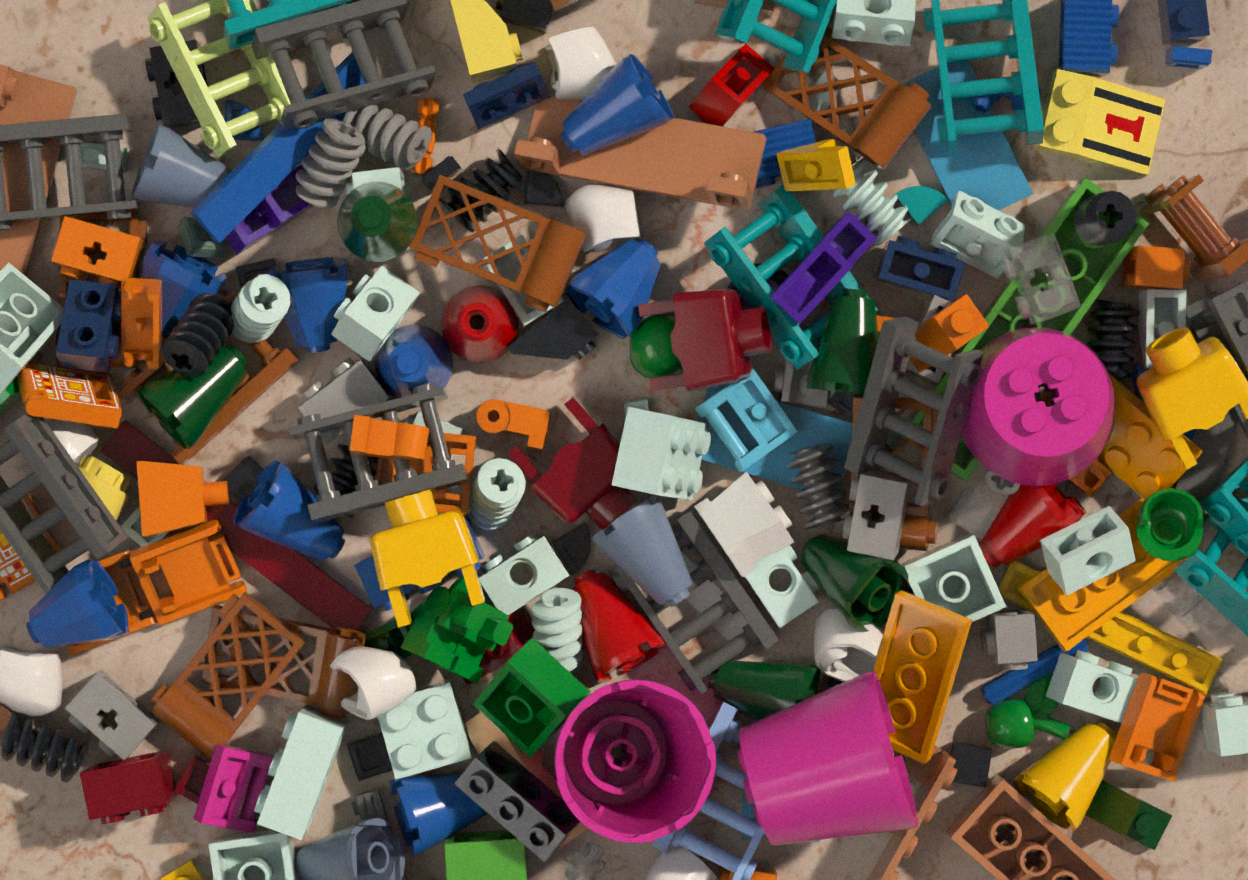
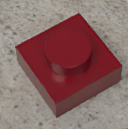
[174,755,210,804]

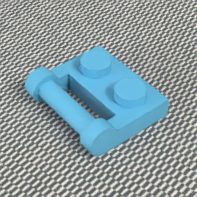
[695,368,798,473]

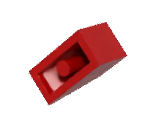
[688,44,775,127]

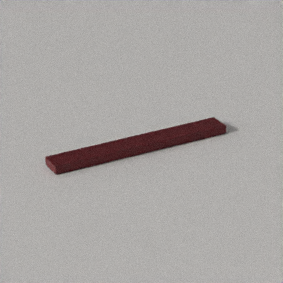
[100,420,373,630]

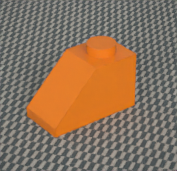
[909,294,990,373]

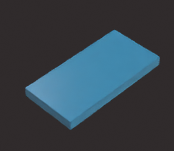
[903,60,1033,211]
[697,385,853,490]

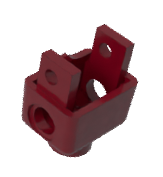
[638,289,772,392]
[508,397,637,530]

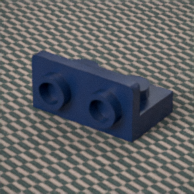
[463,62,549,130]

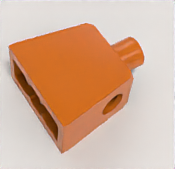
[137,461,229,537]

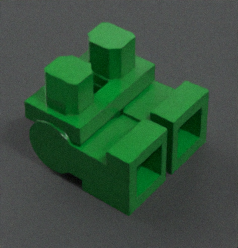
[401,586,513,684]

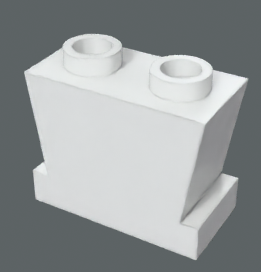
[694,472,794,577]

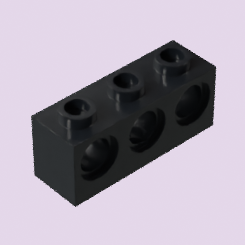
[455,741,580,862]

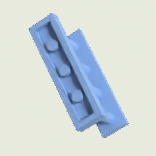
[652,702,765,880]

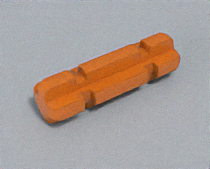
[410,98,439,175]

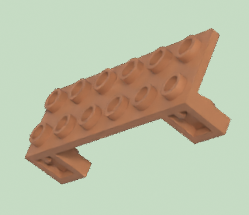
[0,64,77,276]
[514,95,766,211]
[867,746,957,880]

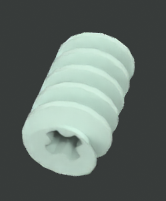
[833,158,911,247]
[231,274,290,343]
[468,458,526,530]
[532,587,583,674]

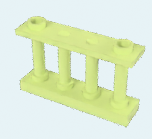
[147,0,290,158]

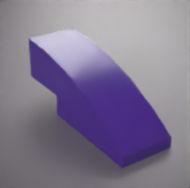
[225,164,314,255]
[770,211,877,325]

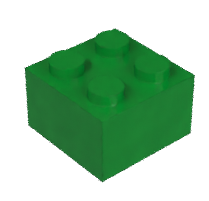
[473,638,590,758]

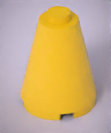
[1013,721,1116,831]

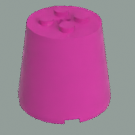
[961,328,1116,486]
[738,671,919,846]
[554,680,716,843]

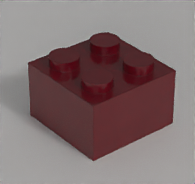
[80,749,177,824]

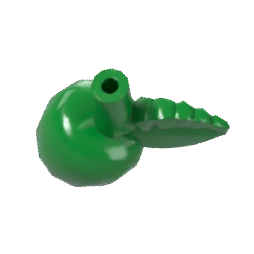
[985,673,1071,748]

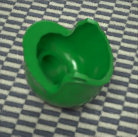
[629,313,684,379]
[1135,488,1203,561]

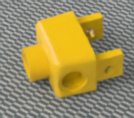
[1136,327,1248,469]
[370,489,485,627]

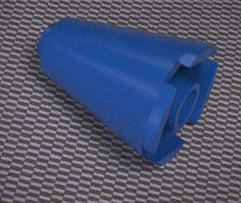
[560,54,674,155]
[375,325,453,399]
[233,460,345,561]
[389,773,488,856]

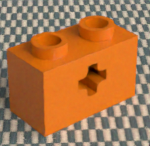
[51,216,146,291]
[1122,245,1191,290]

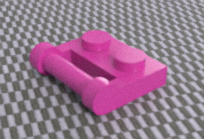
[193,744,274,833]

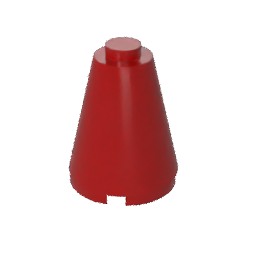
[571,569,666,683]

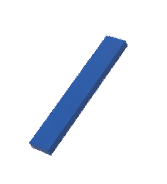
[190,51,365,243]

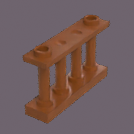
[1140,174,1248,282]
[117,289,300,465]

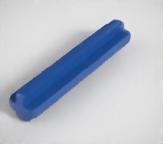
[981,639,1089,705]

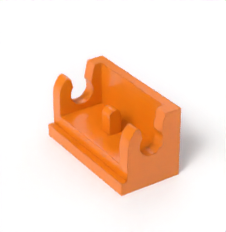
[121,278,162,369]

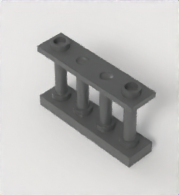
[251,0,436,129]
[0,113,140,231]
[1186,281,1248,439]
[844,316,984,506]
[288,383,470,523]
[0,413,128,594]
[611,511,779,694]

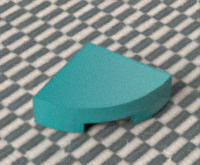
[896,186,949,226]

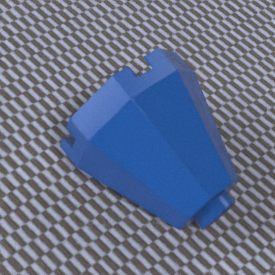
[141,239,228,339]
[564,239,661,339]
[267,257,349,353]
[26,559,129,648]

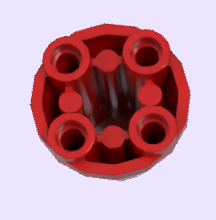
[441,285,519,363]
[978,482,1086,568]

